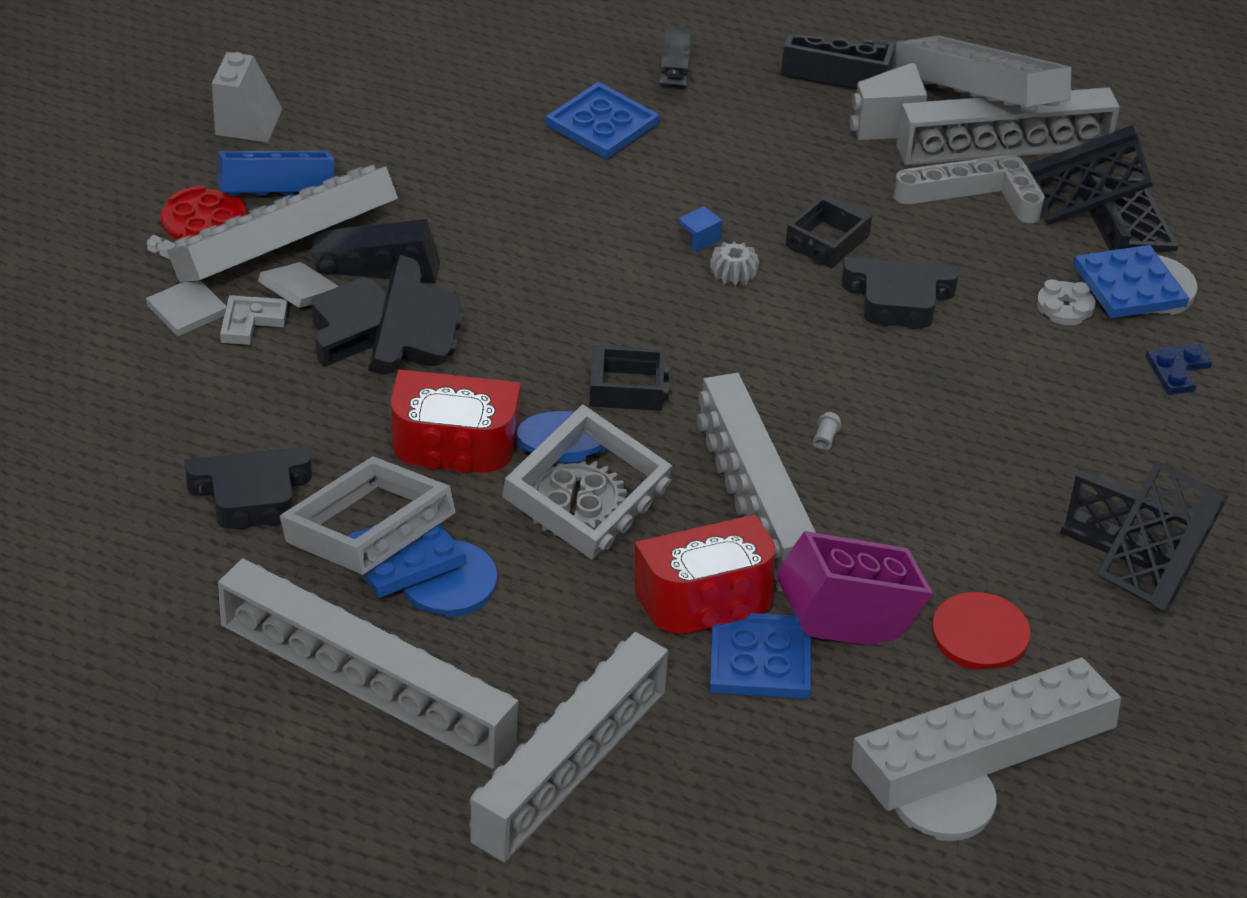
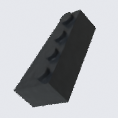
[780,34,896,88]
[311,219,440,283]

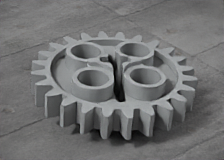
[528,460,627,536]

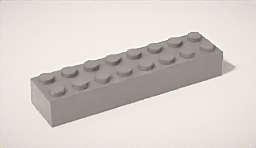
[896,36,1071,110]
[896,87,1120,165]
[167,164,398,282]
[697,373,816,591]
[470,632,668,863]
[851,657,1121,811]

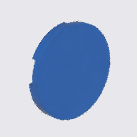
[517,411,607,463]
[401,540,497,617]

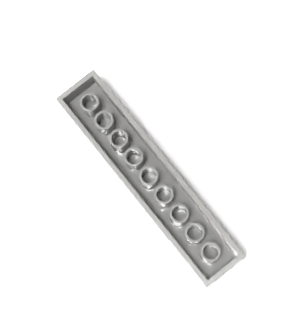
[218,558,518,769]

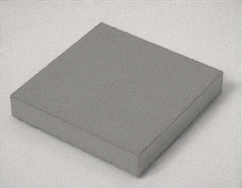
[258,262,339,308]
[146,280,227,336]

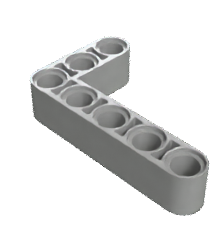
[893,155,1044,223]

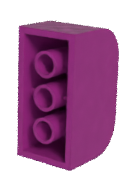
[777,531,933,645]

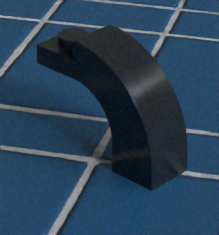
[660,27,692,86]

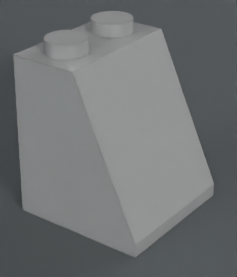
[212,52,282,142]
[849,63,927,140]

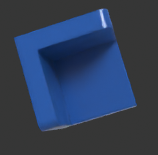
[679,206,722,253]

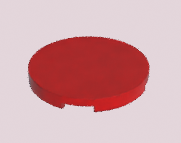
[160,186,246,240]
[932,592,1030,670]

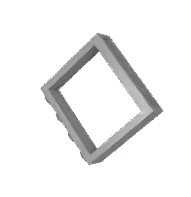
[502,404,672,560]
[280,456,456,575]

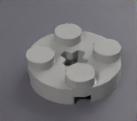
[1037,279,1095,325]

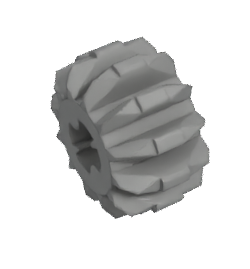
[710,241,759,287]

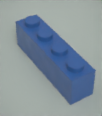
[217,151,334,196]

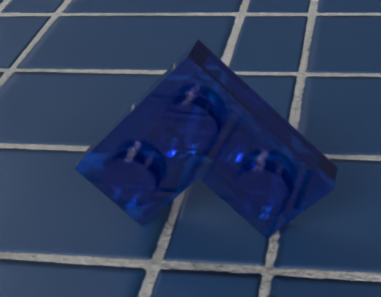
[1145,342,1212,395]

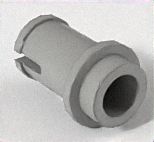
[812,412,842,450]

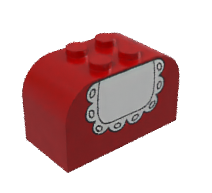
[391,370,521,473]
[635,515,775,633]

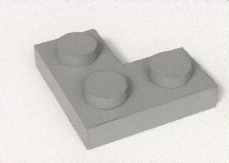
[220,295,288,345]

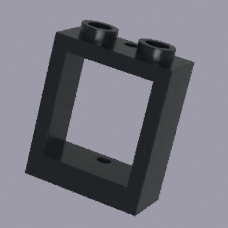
[785,193,872,269]
[589,345,670,411]

